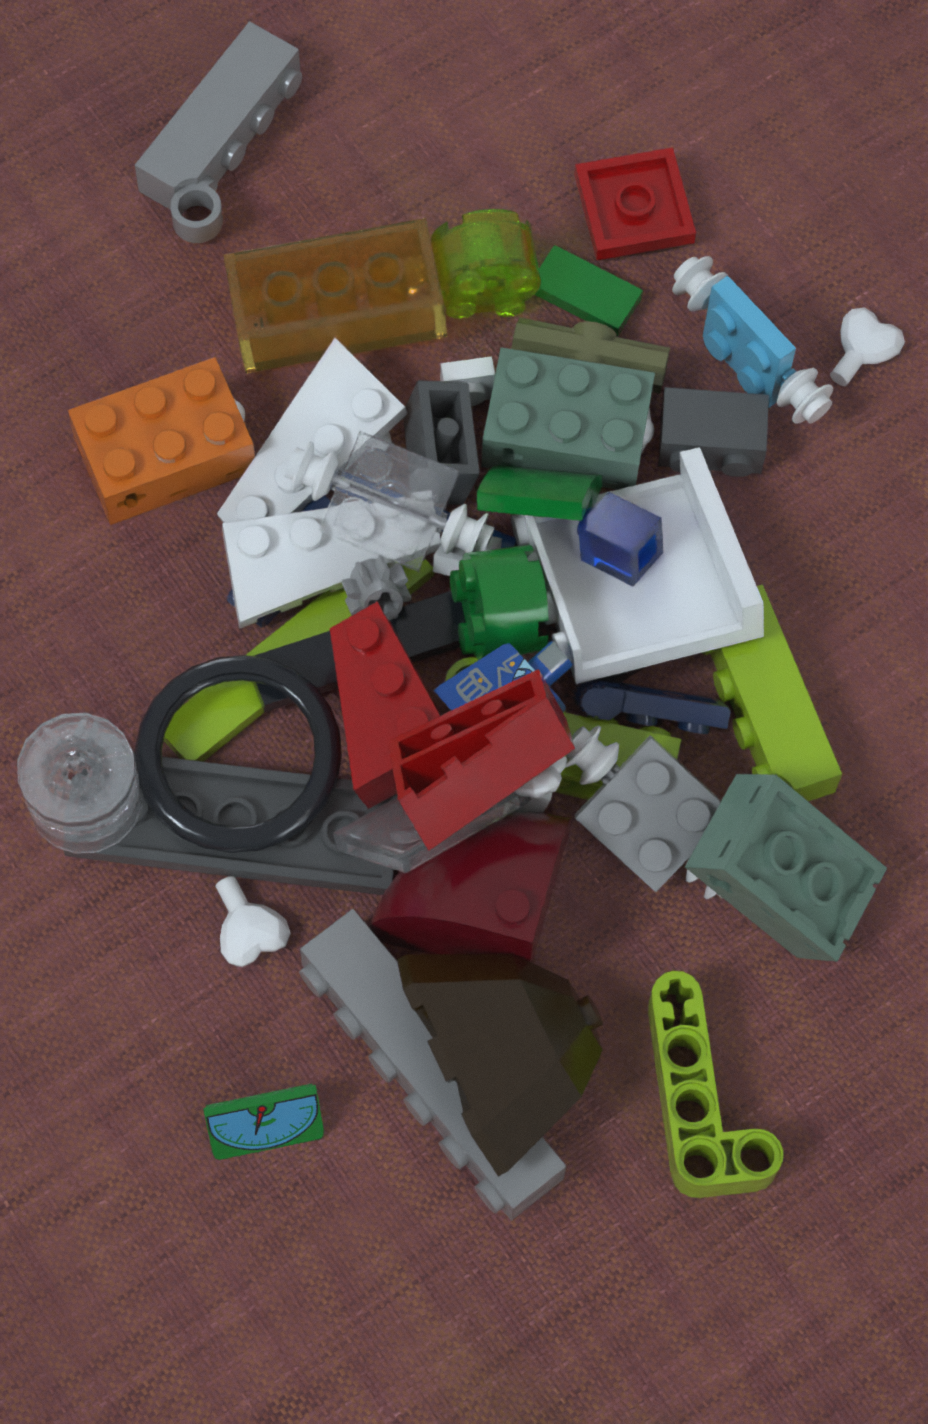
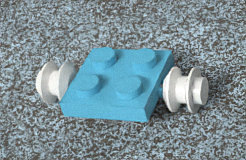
[672,256,833,424]

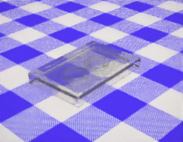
[333,792,531,873]

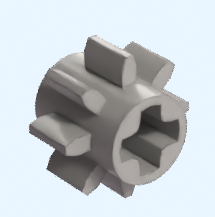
[342,555,411,620]

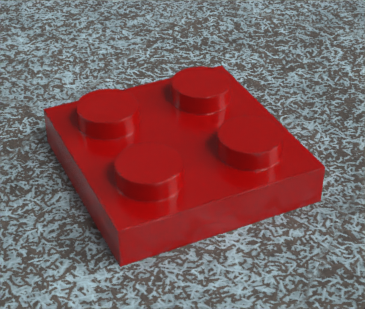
[574,147,696,261]

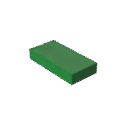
[529,245,643,337]

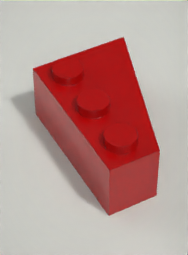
[330,602,441,809]
[387,669,575,851]

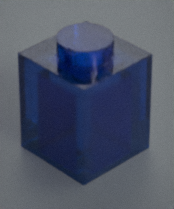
[577,492,663,587]

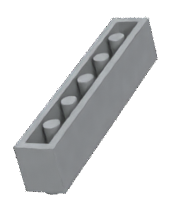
[299,909,566,1221]

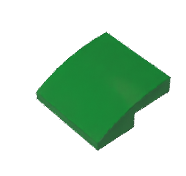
[477,465,602,521]

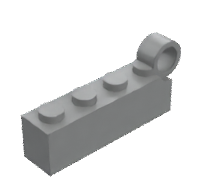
[135,21,302,243]

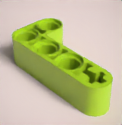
[648,971,783,1198]

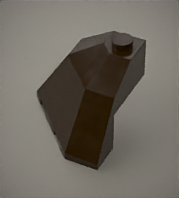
[397,954,604,1176]

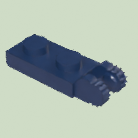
[572,679,731,734]

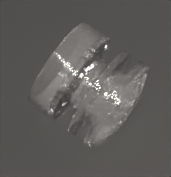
[17,712,142,854]

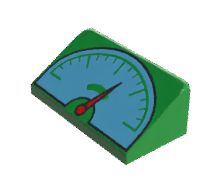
[203,1084,324,1160]

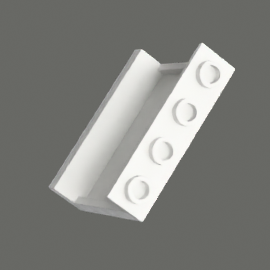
[511,447,764,684]

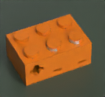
[68,357,255,525]

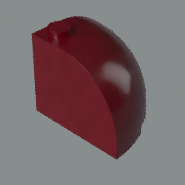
[369,812,571,963]

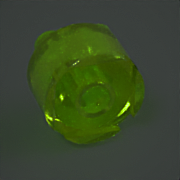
[430,209,541,319]

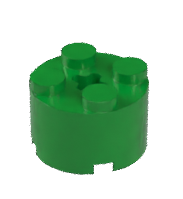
[450,545,549,660]

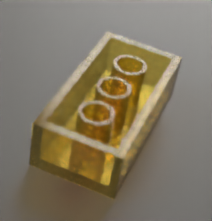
[223,218,448,373]

